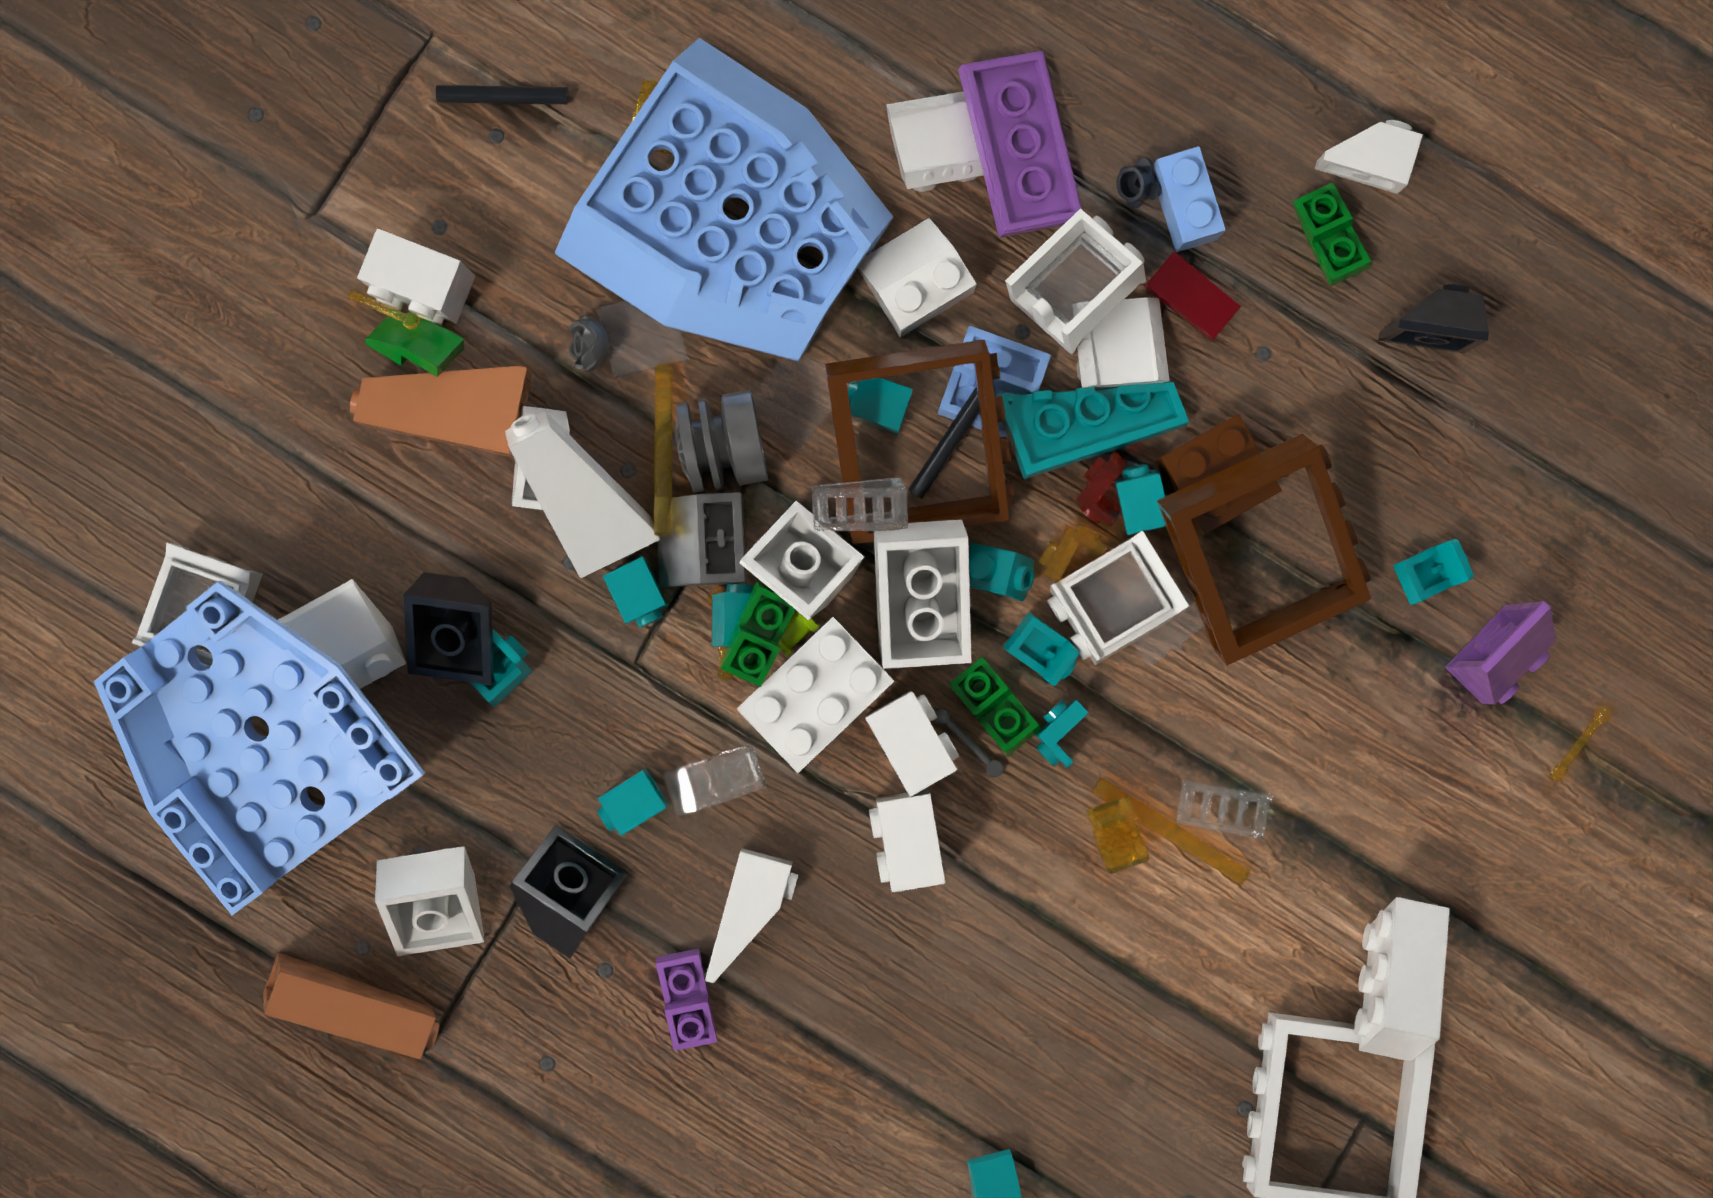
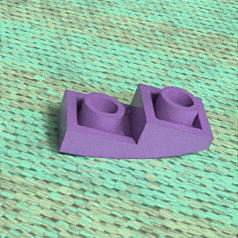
[656,948,717,1051]

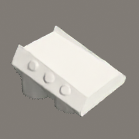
[886,92,984,192]
[1072,297,1170,390]

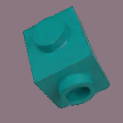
[1393,538,1474,605]
[969,542,1034,601]
[1003,612,1080,686]
[470,630,533,707]
[1035,699,1088,769]

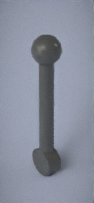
[934,707,1004,777]

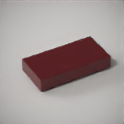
[1144,251,1241,342]

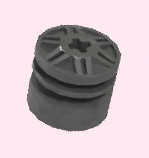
[675,389,768,494]

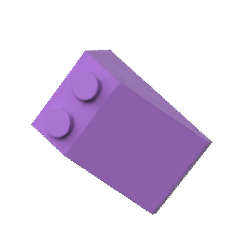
[1445,601,1556,705]

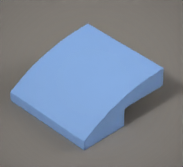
[937,325,1051,440]

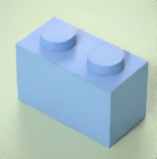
[1152,146,1226,253]

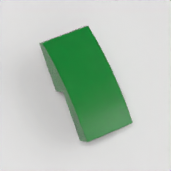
[1293,182,1372,287]
[365,312,464,377]
[720,582,796,687]
[948,657,1041,757]

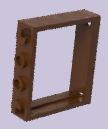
[825,340,1015,545]
[1157,434,1371,665]

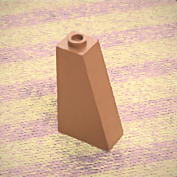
[350,366,533,458]
[263,952,439,1060]

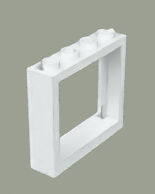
[1242,1012,1436,1198]

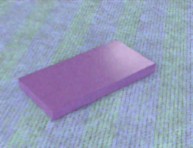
[958,51,1082,238]

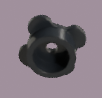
[1116,158,1161,208]

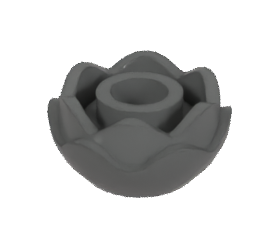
[569,316,609,372]

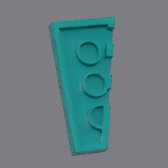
[995,382,1189,479]

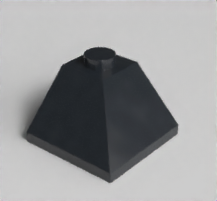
[1378,284,1489,353]
[403,572,495,685]
[509,825,628,959]

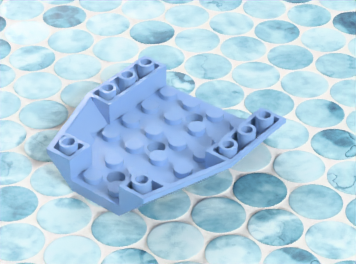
[555,38,893,362]
[94,580,425,915]

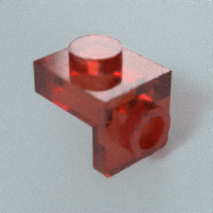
[1076,451,1127,526]

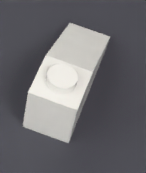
[705,848,798,983]

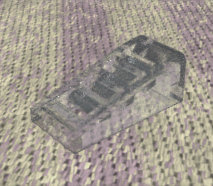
[812,477,908,531]
[1176,780,1273,839]

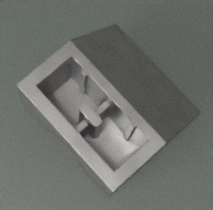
[656,492,747,587]

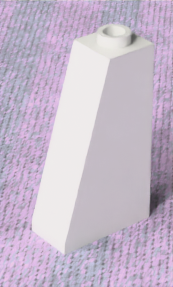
[505,411,660,579]

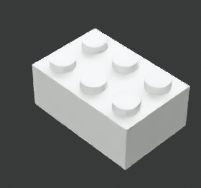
[873,520,971,669]
[737,617,894,773]
[1354,897,1450,1062]

